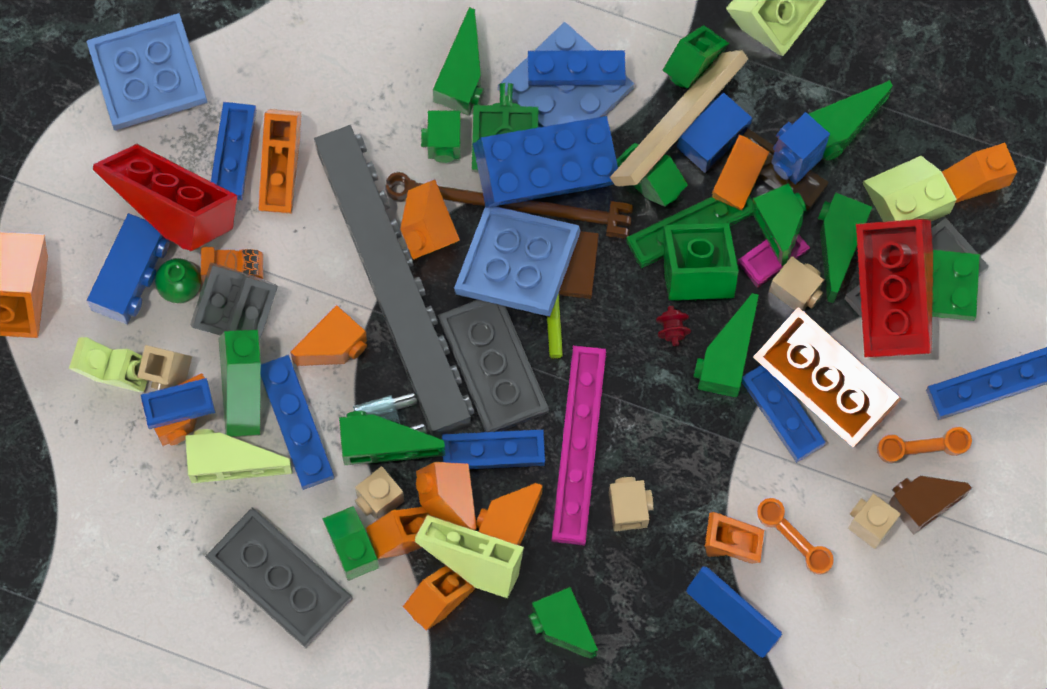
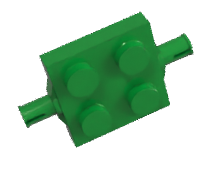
[472,83,538,172]

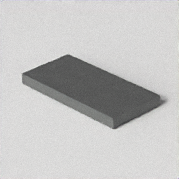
[438,300,549,432]
[205,507,352,649]

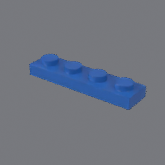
[926,347,1047,420]
[260,355,335,490]

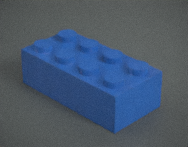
[473,116,618,208]

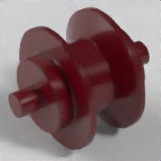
[656,306,691,346]

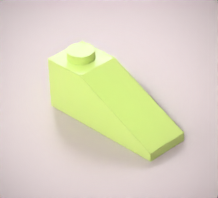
[185,429,293,483]
[415,515,524,598]

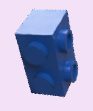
[677,93,752,173]
[771,112,830,184]

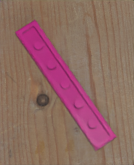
[551,345,606,545]

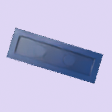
[528,50,626,86]
[211,102,257,200]
[741,365,826,463]
[442,430,545,469]

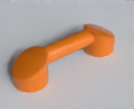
[877,427,972,463]
[757,498,834,575]

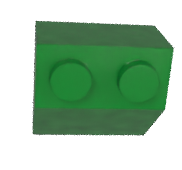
[663,223,738,300]

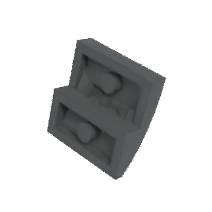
[190,262,278,342]

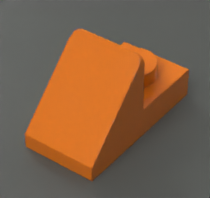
[705,512,764,564]

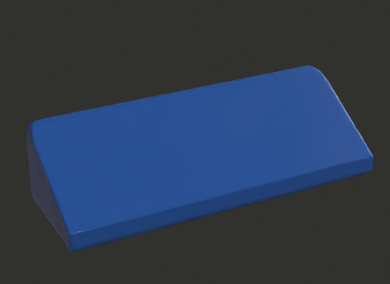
[686,566,782,658]

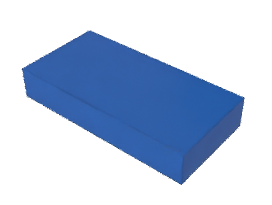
[140,378,215,430]

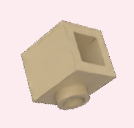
[769,256,824,311]
[137,345,192,390]
[355,466,404,521]
[609,477,653,531]
[848,493,901,549]

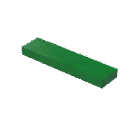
[626,196,753,269]

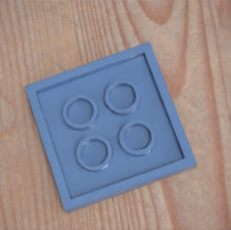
[86,13,208,131]
[498,22,634,127]
[454,206,580,317]

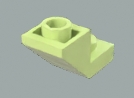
[69,337,148,392]

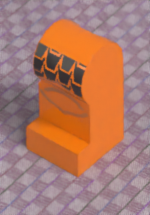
[201,247,263,284]

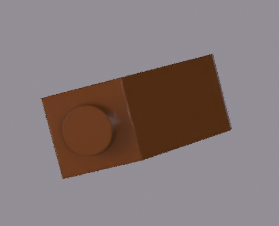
[889,476,972,535]

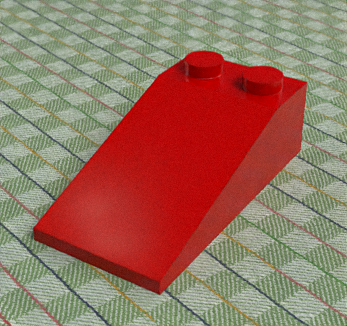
[93,144,238,251]
[856,219,933,358]

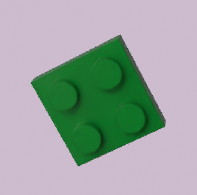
[932,250,980,321]

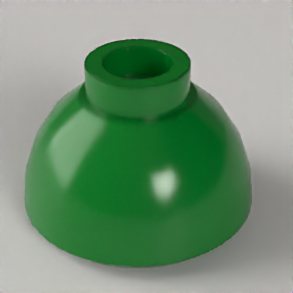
[155,258,201,303]

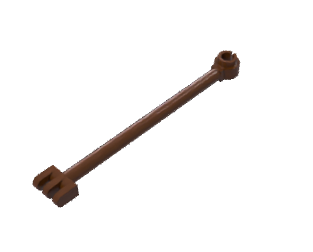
[385,172,633,238]

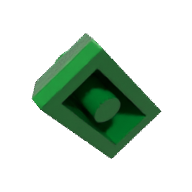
[662,25,729,89]
[616,143,688,206]
[752,183,806,266]
[322,506,379,581]
[528,587,598,659]

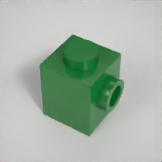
[421,110,461,163]

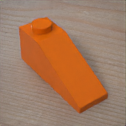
[258,109,302,213]

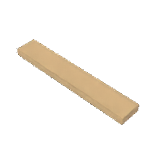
[610,50,748,186]

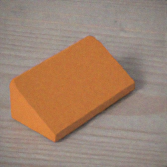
[712,135,769,211]

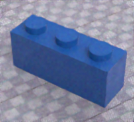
[87,213,170,325]

